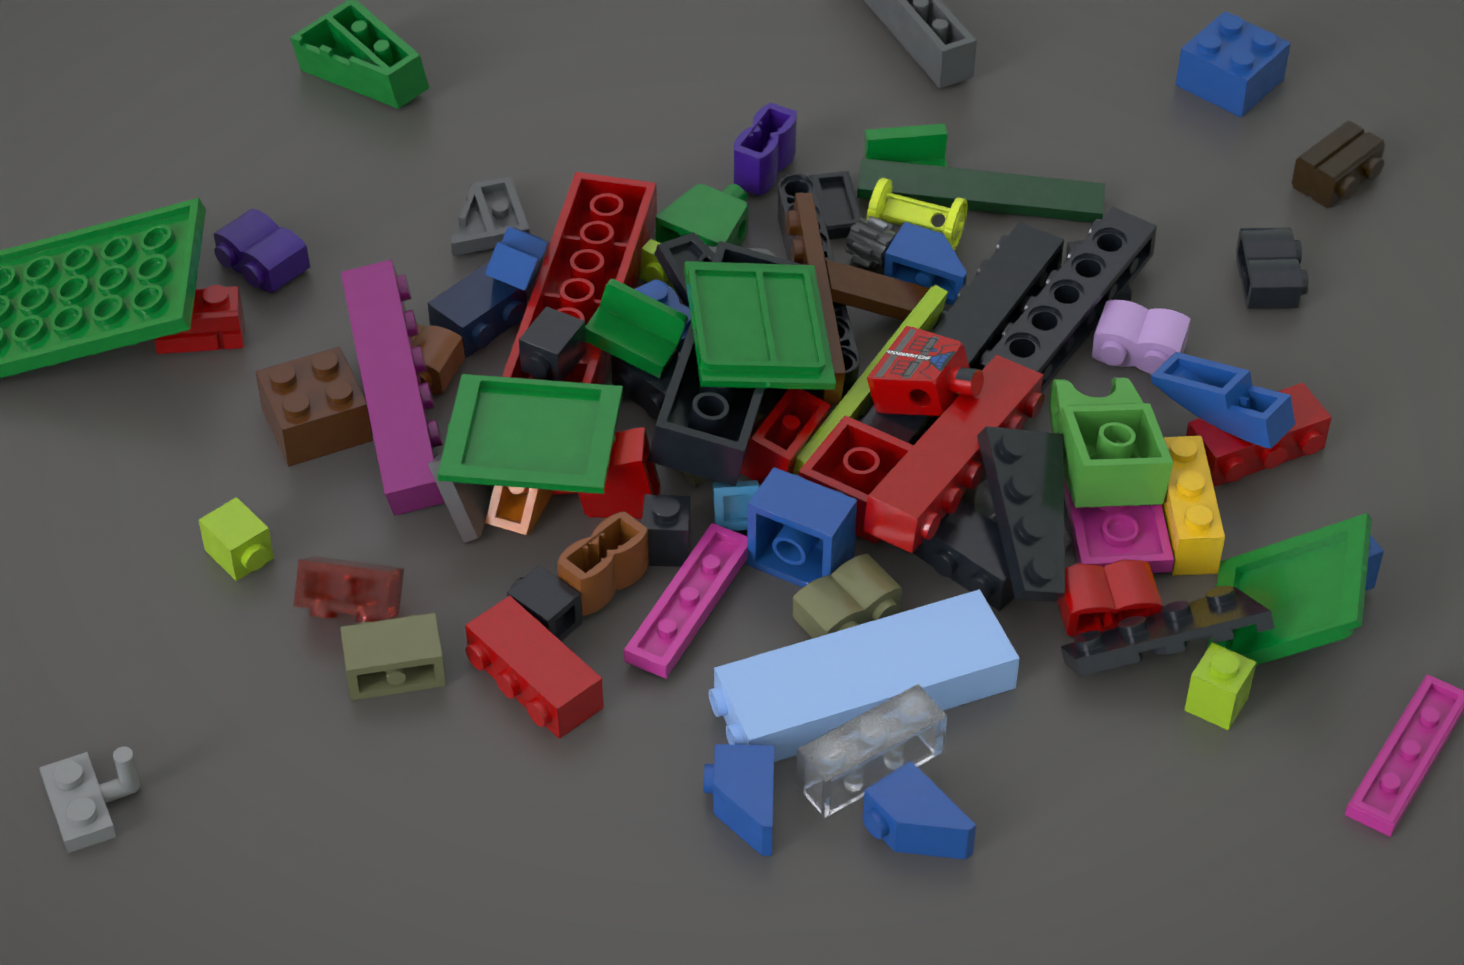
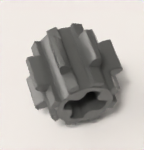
[845,216,897,270]

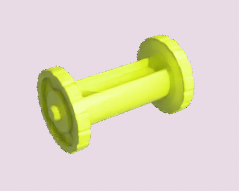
[867,178,968,251]

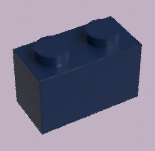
[427,261,527,359]

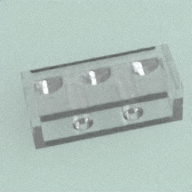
[796,684,947,818]

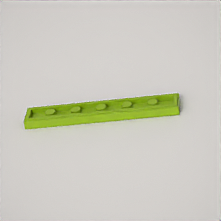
[793,285,948,475]

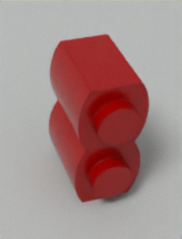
[1057,559,1163,637]

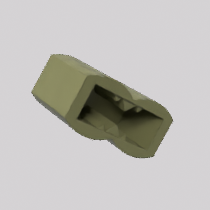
[793,554,902,638]

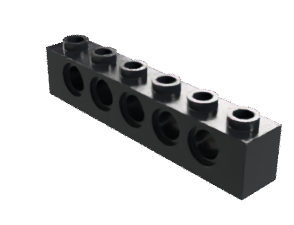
[977,206,1157,393]

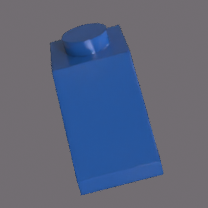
[884,222,967,306]
[704,744,774,856]
[862,761,976,860]

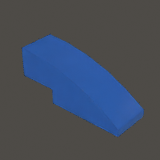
[485,226,550,291]
[1151,352,1295,449]

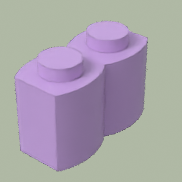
[1092,300,1191,374]

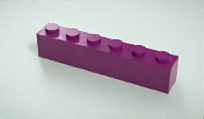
[341,259,445,516]

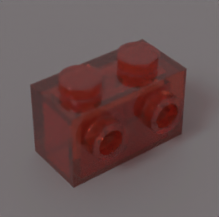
[293,556,404,623]

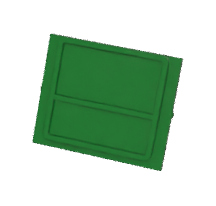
[684,261,836,390]
[437,374,623,494]
[1208,513,1372,665]

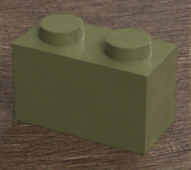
[340,612,446,701]

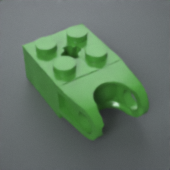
[1049,377,1173,508]

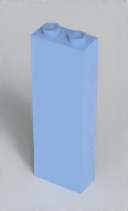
[709,589,1020,762]

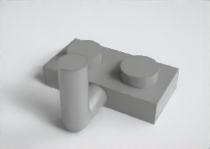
[39,747,141,853]

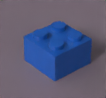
[1176,11,1291,118]
[747,467,857,588]

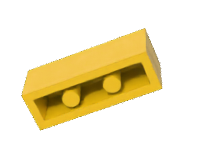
[1161,436,1225,576]

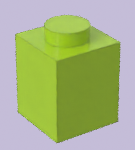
[199,497,274,581]
[1184,642,1256,730]

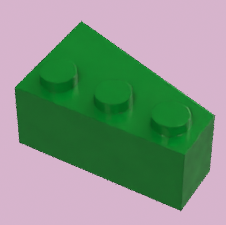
[290,0,430,109]

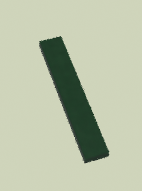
[857,158,1105,222]

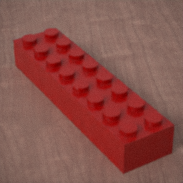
[502,172,657,385]

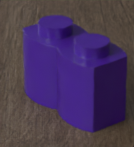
[734,103,797,196]
[213,209,310,293]

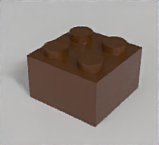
[255,346,373,467]

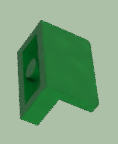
[864,123,948,167]
[585,279,688,378]

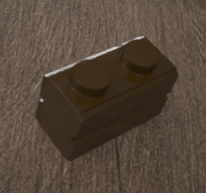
[1291,120,1385,208]

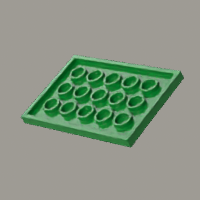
[0,198,206,378]

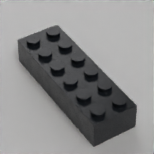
[648,241,803,487]

